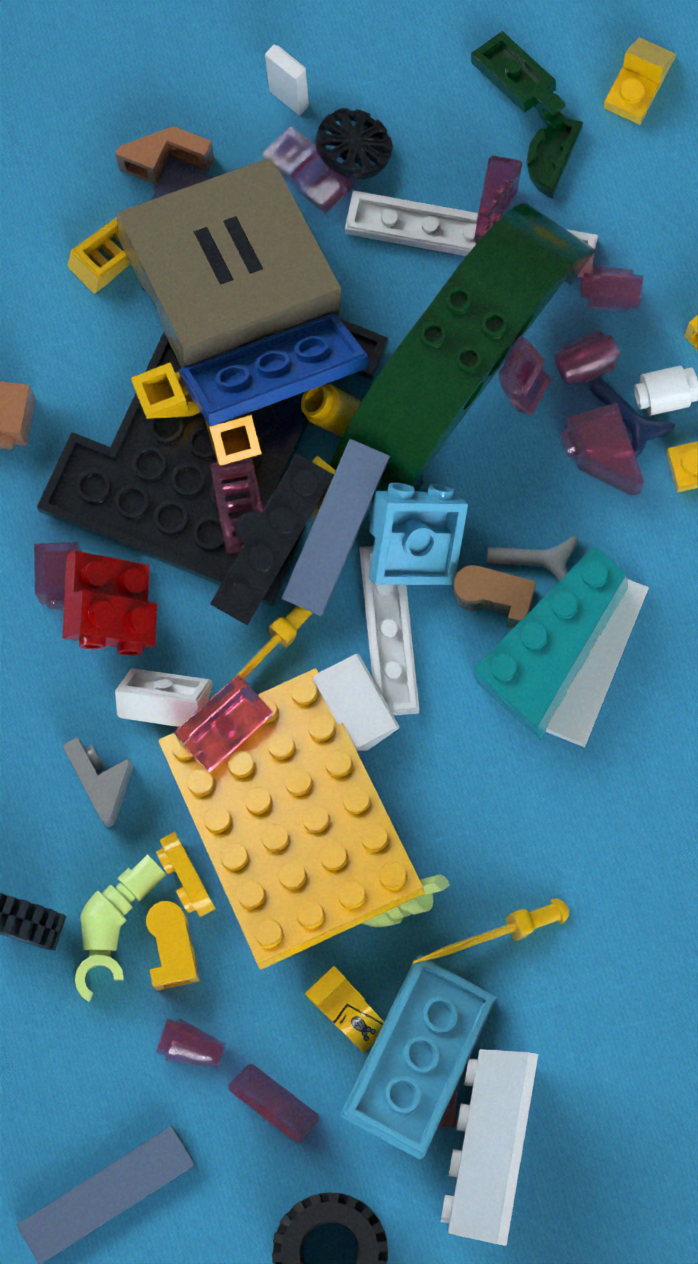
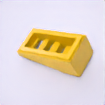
[68,207,131,294]

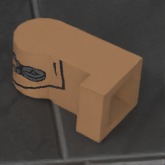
[454,565,536,628]

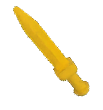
[204,606,313,715]
[413,899,569,964]

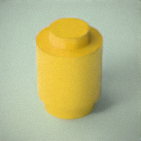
[301,383,361,437]

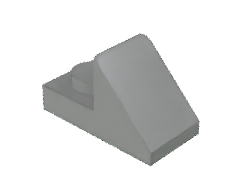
[62,737,134,828]

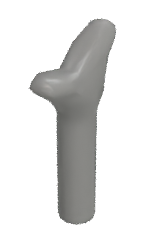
[487,535,578,581]

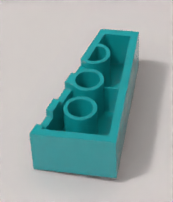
[473,545,628,740]

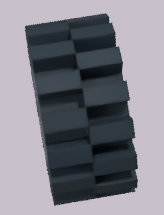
[0,893,67,951]

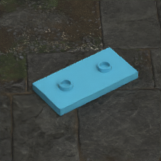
[340,954,497,1160]

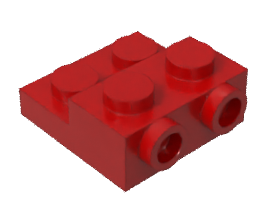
[62,550,157,656]

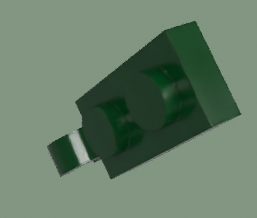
[471,31,566,129]

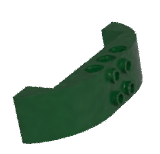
[330,203,595,501]

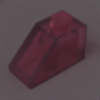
[561,403,644,496]

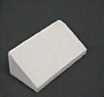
[313,654,400,751]
[115,668,212,729]

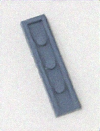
[281,439,391,616]
[16,1126,196,1264]

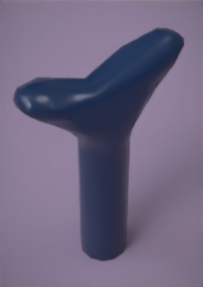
[589,378,675,458]

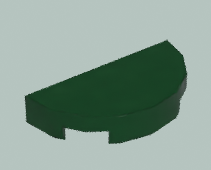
[526,119,583,199]

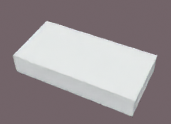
[265,44,309,116]

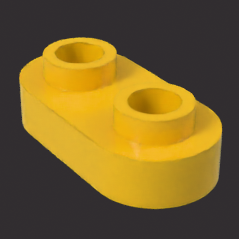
[156,832,216,917]

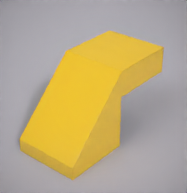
[131,362,200,419]

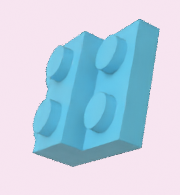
[369,483,468,585]

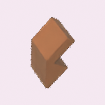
[115,126,215,185]

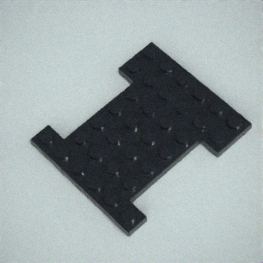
[37,286,389,607]

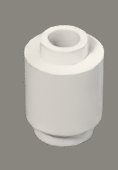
[634,366,698,416]

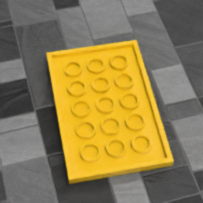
[158,668,425,970]

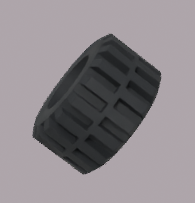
[272,1192,388,1264]

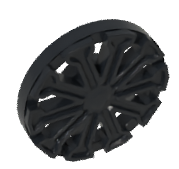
[315,108,393,180]

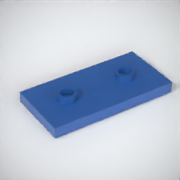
[178,312,370,427]

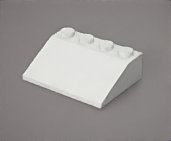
[440,1049,538,1246]

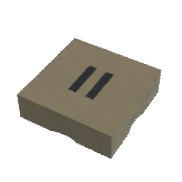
[117,157,341,368]

